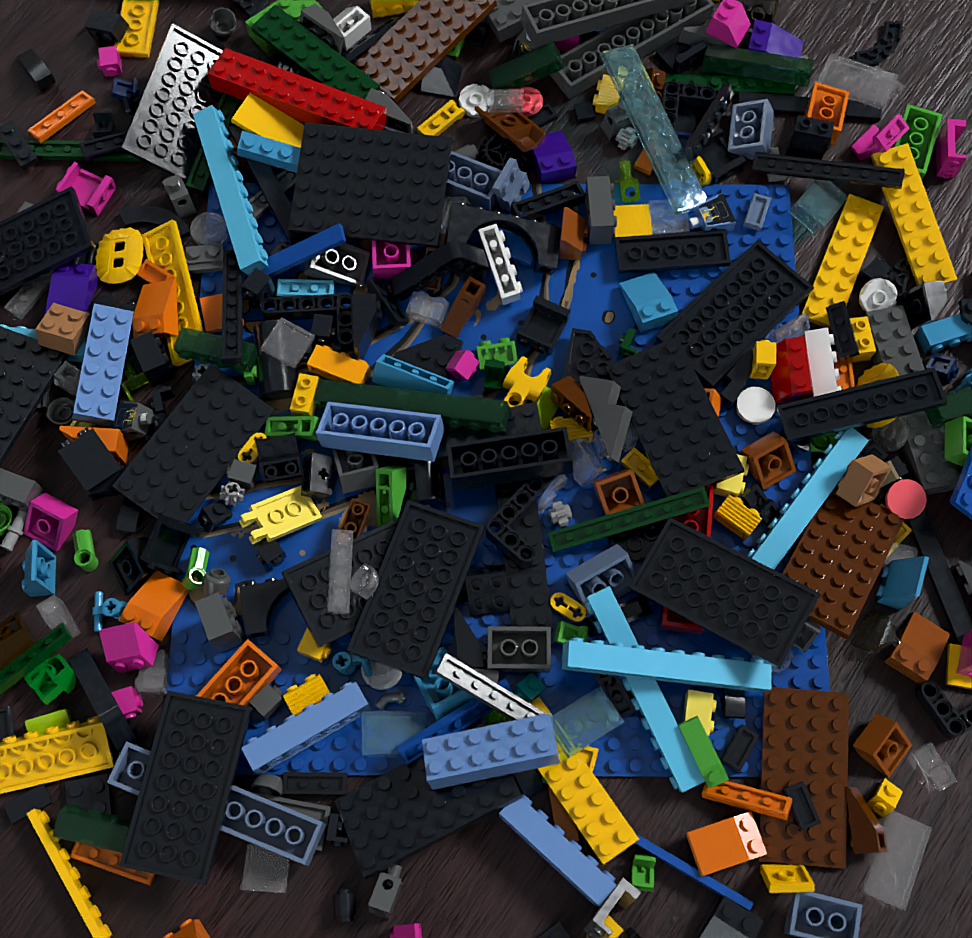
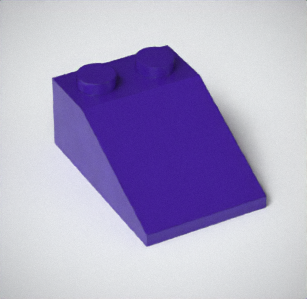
[745,20,804,70]
[530,131,577,184]
[45,263,99,314]

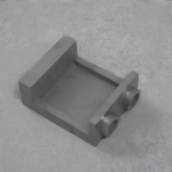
[583,878,641,938]

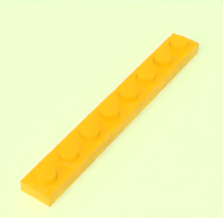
[27,809,112,938]

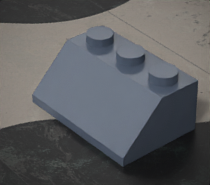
[728,99,774,159]
[565,544,636,615]
[784,892,863,938]

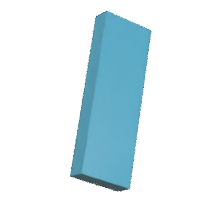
[276,279,335,297]

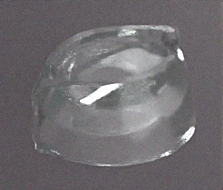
[350,564,379,600]

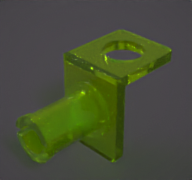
[616,160,640,203]
[121,362,149,402]

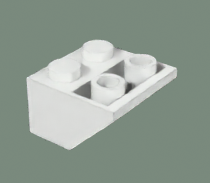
[333,6,372,50]

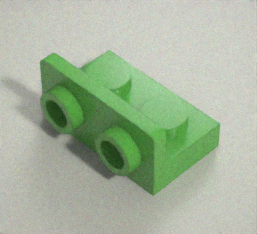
[475,337,518,369]

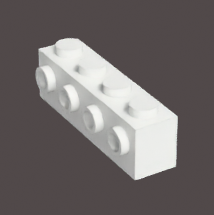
[478,224,523,305]
[805,327,842,397]

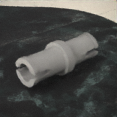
[0,510,28,552]

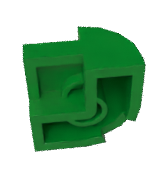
[24,654,76,705]

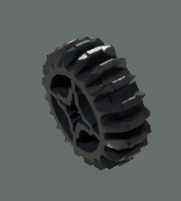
[479,132,527,171]

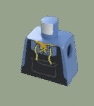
[688,193,736,233]

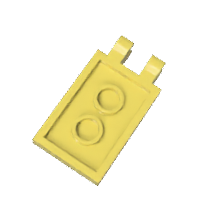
[239,486,322,545]

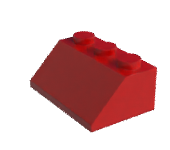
[771,336,813,403]

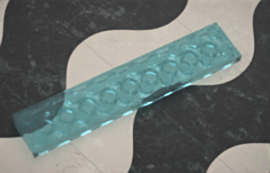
[600,44,707,215]

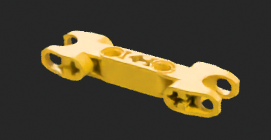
[498,356,551,410]

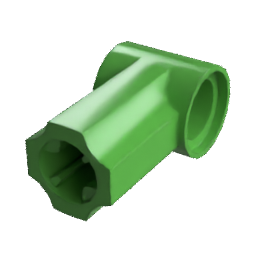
[72,529,98,572]
[183,547,209,591]

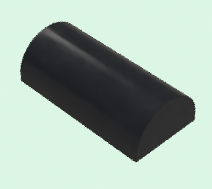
[253,320,297,401]

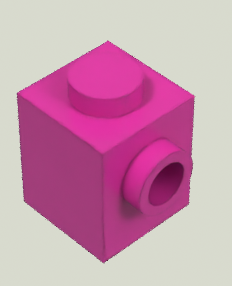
[97,46,123,77]
[445,350,479,381]
[111,686,143,721]

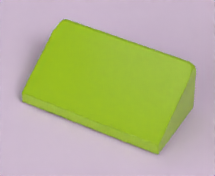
[537,387,559,430]
[25,709,72,733]

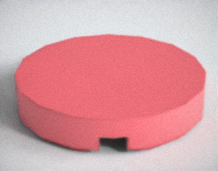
[507,87,543,117]
[885,479,927,519]

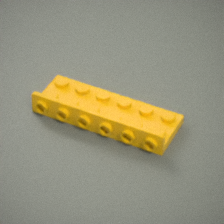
[0,716,115,794]

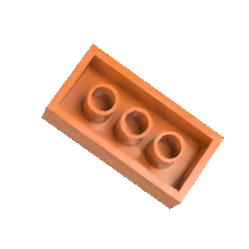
[196,639,282,707]

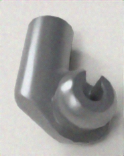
[374,690,406,711]

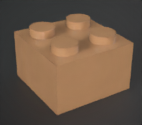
[36,303,91,356]
[836,455,892,507]

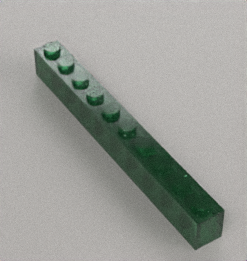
[313,379,511,432]

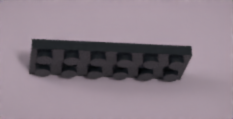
[614,229,731,274]

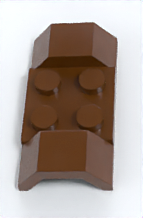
[474,98,546,153]

